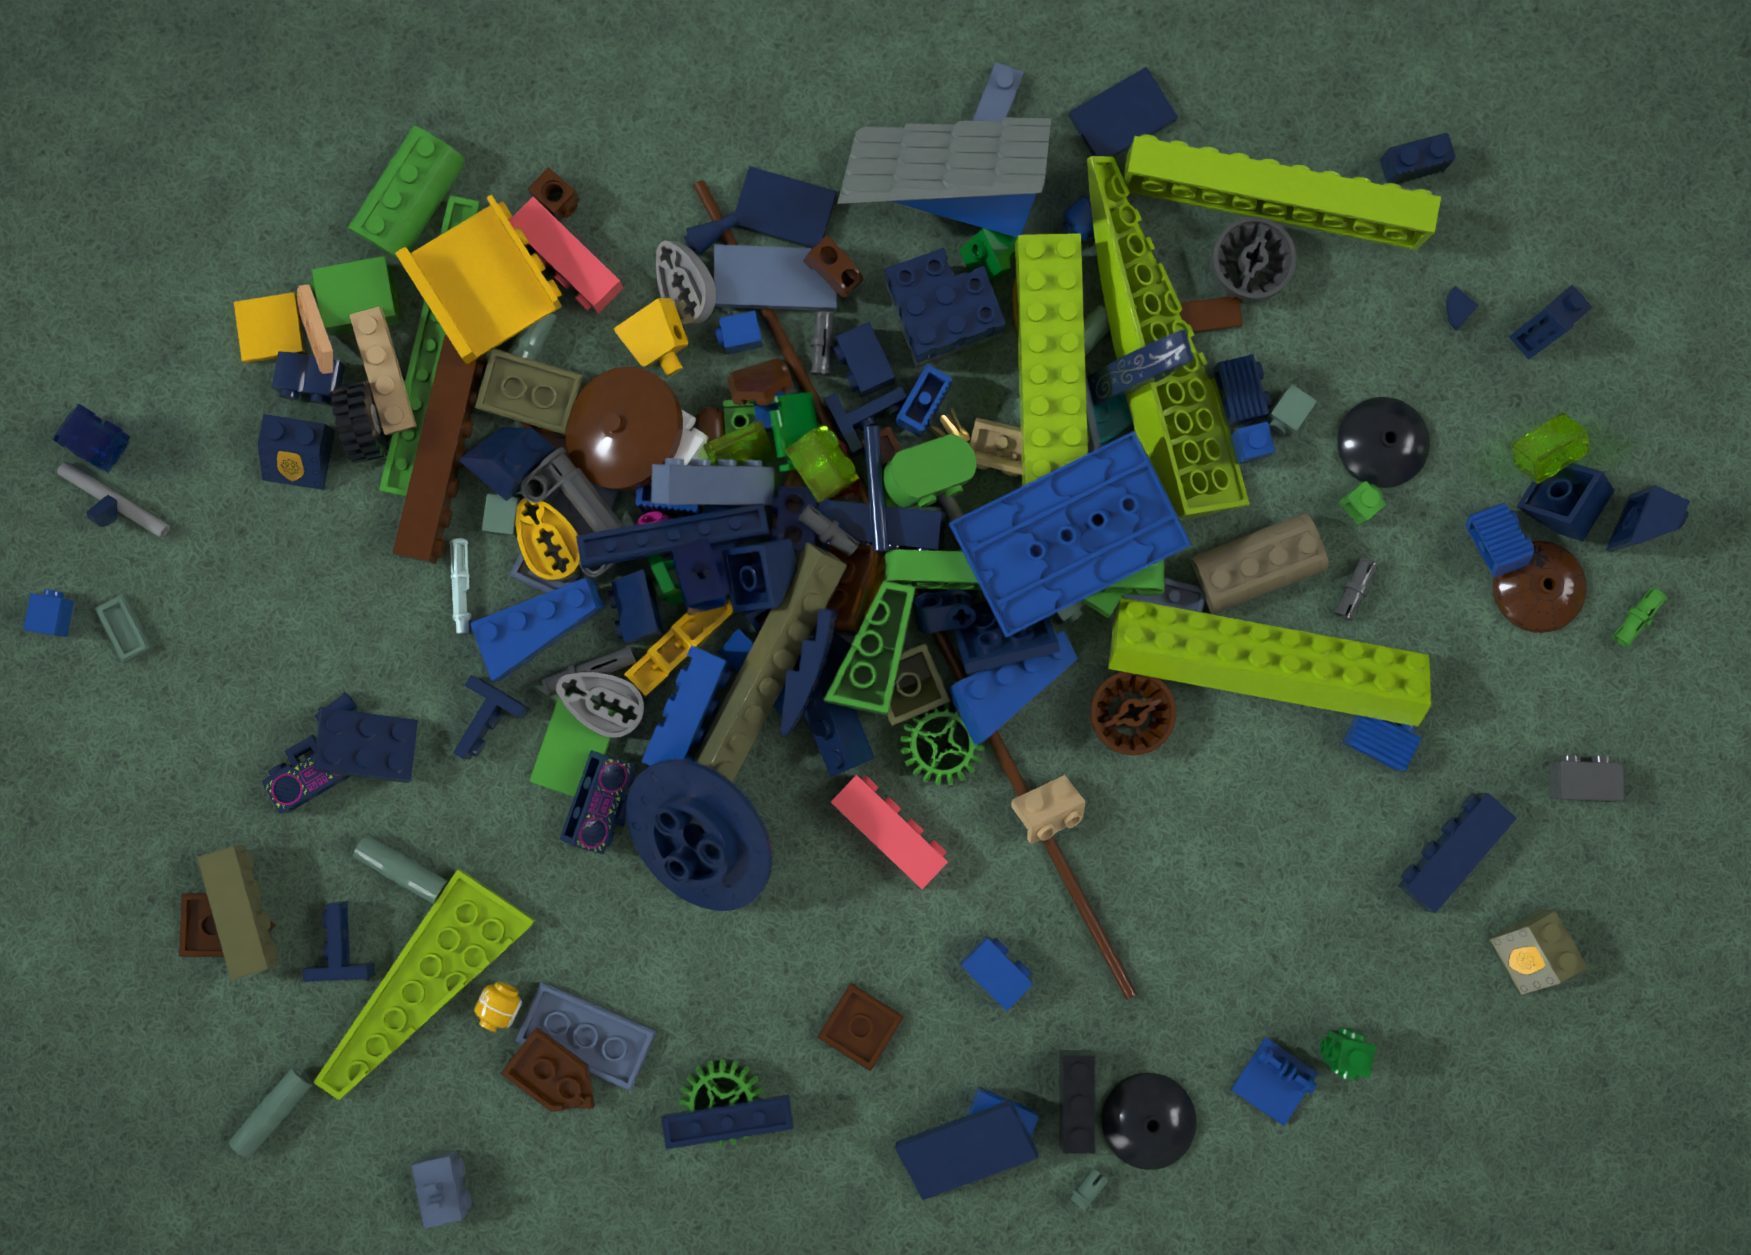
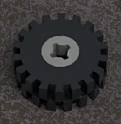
[332,381,389,463]

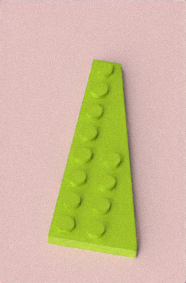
[313,869,536,1100]

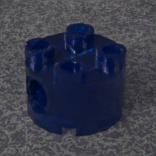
[52,404,131,474]

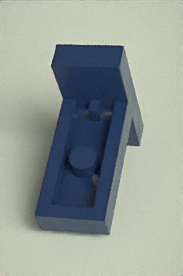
[1509,284,1592,360]
[824,387,907,458]
[453,675,530,759]
[303,901,375,982]

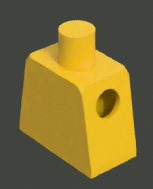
[613,298,688,377]

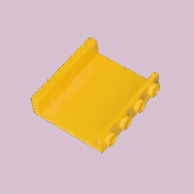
[395,195,562,364]

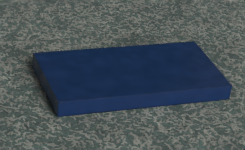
[895,1099,1038,1200]

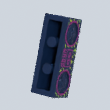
[262,735,351,813]
[560,750,635,855]

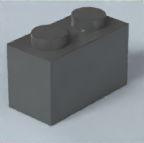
[1550,755,1624,801]

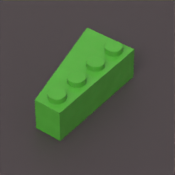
[824,581,915,716]

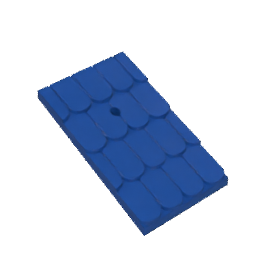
[949,431,1192,637]

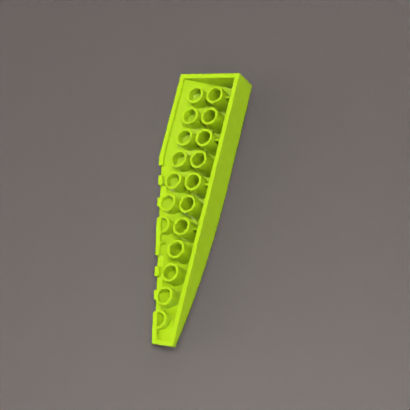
[1087,156,1250,521]

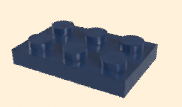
[312,707,418,783]

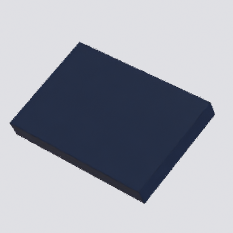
[1068,67,1178,157]
[734,166,837,248]

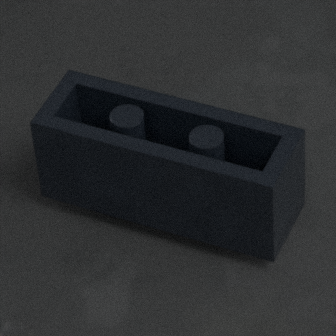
[1059,1050,1095,1154]

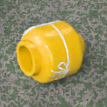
[474,981,522,1032]

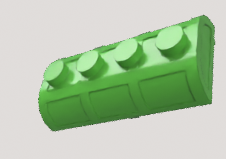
[347,126,465,261]

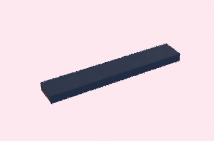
[576,503,769,569]

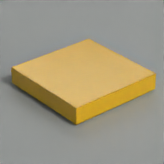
[234,292,306,364]

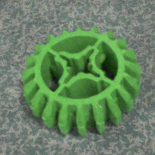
[900,702,985,786]
[679,1058,764,1147]

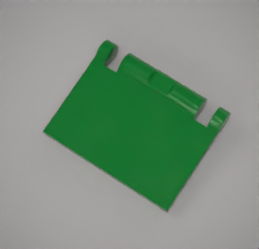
[770,392,825,472]

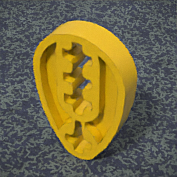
[515,498,580,582]

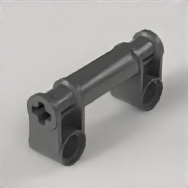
[521,447,624,577]

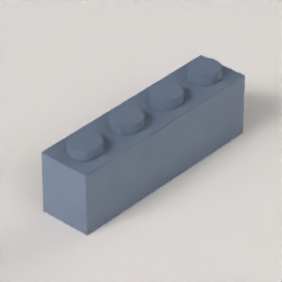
[651,458,774,505]

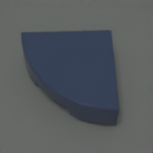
[1446,286,1479,331]
[86,495,117,527]

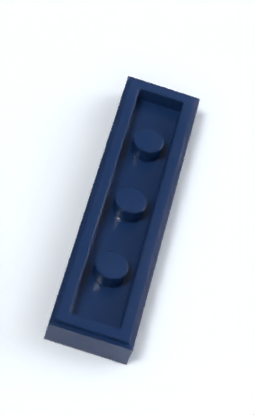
[661,1095,794,1149]

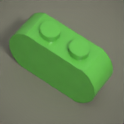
[883,434,977,508]

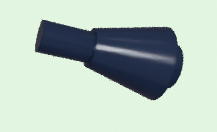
[684,212,739,255]

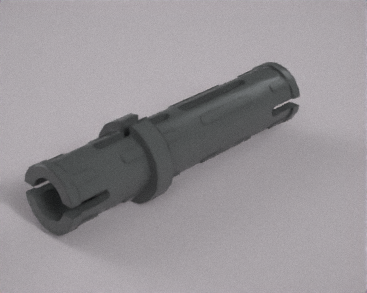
[542,645,637,697]

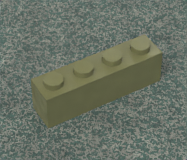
[197,845,279,980]

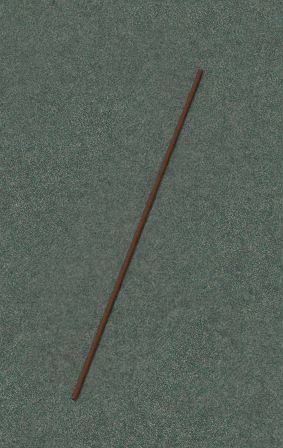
[693,180,1137,999]

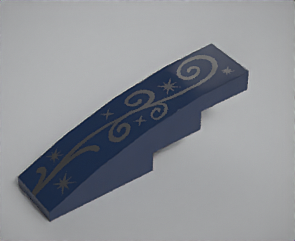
[1087,330,1194,406]
[780,608,838,735]

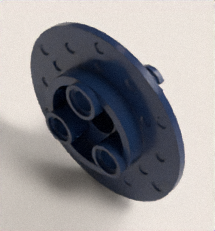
[626,759,772,911]

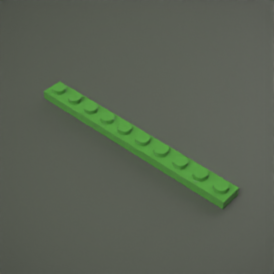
[379,195,482,497]

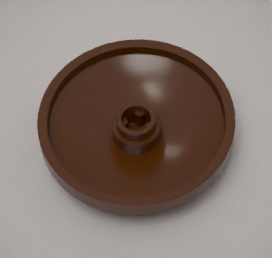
[566,367,683,491]

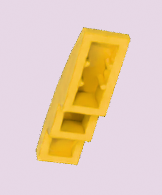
[624,587,734,698]

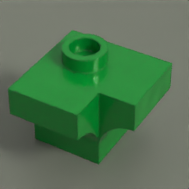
[959,228,1017,283]
[648,555,705,607]

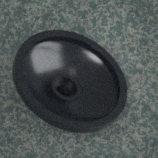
[1337,397,1430,488]
[1101,1073,1197,1170]

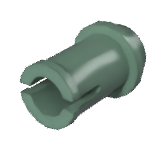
[1070,1168,1109,1211]

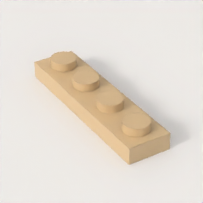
[349,306,417,436]

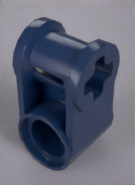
[914,590,976,634]

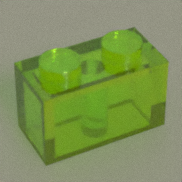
[1511,412,1589,484]
[785,426,859,503]

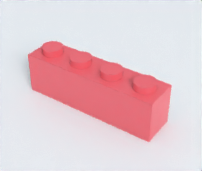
[509,197,624,314]
[831,774,948,889]

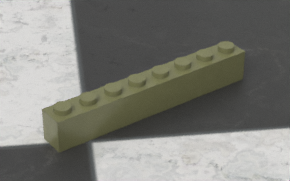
[692,542,847,782]

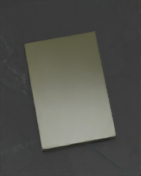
[475,348,583,435]

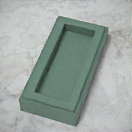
[95,594,153,663]

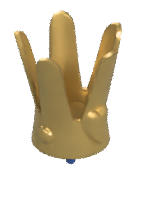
[928,408,971,442]

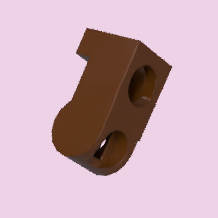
[803,235,864,297]

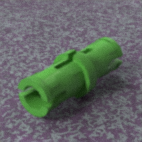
[1612,587,1668,648]

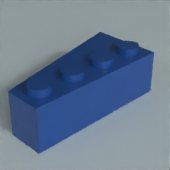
[470,578,605,682]
[947,631,1078,746]
[641,645,733,766]

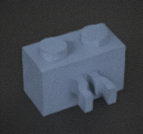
[412,1150,472,1229]

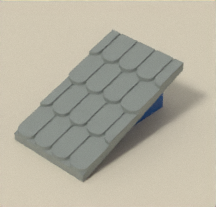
[837,117,1051,237]

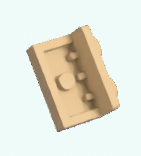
[969,417,1022,476]
[1011,775,1086,844]

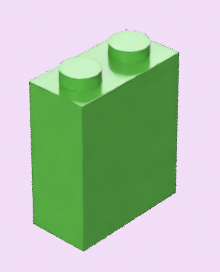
[310,256,402,336]

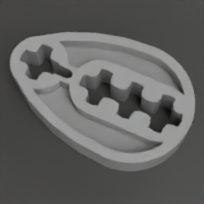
[656,241,716,324]
[556,672,644,738]

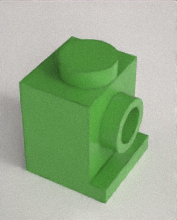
[723,400,758,447]
[1339,481,1386,525]

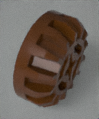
[1089,672,1176,755]

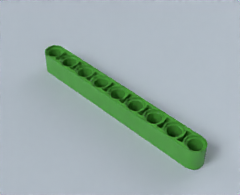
[884,550,1164,595]

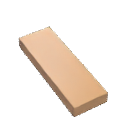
[297,284,333,374]

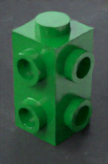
[1320,1027,1376,1081]

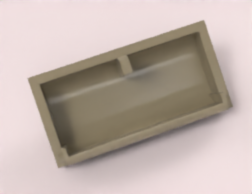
[1189,513,1329,615]

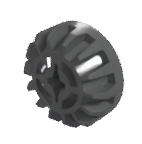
[1210,217,1296,304]

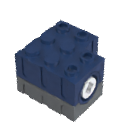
[885,248,1006,369]

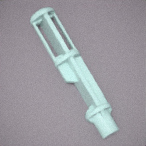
[449,538,472,634]

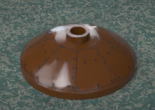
[1493,541,1587,633]

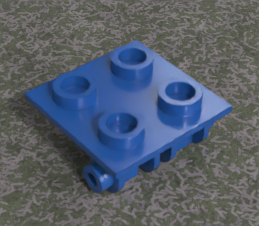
[1231,1037,1319,1126]

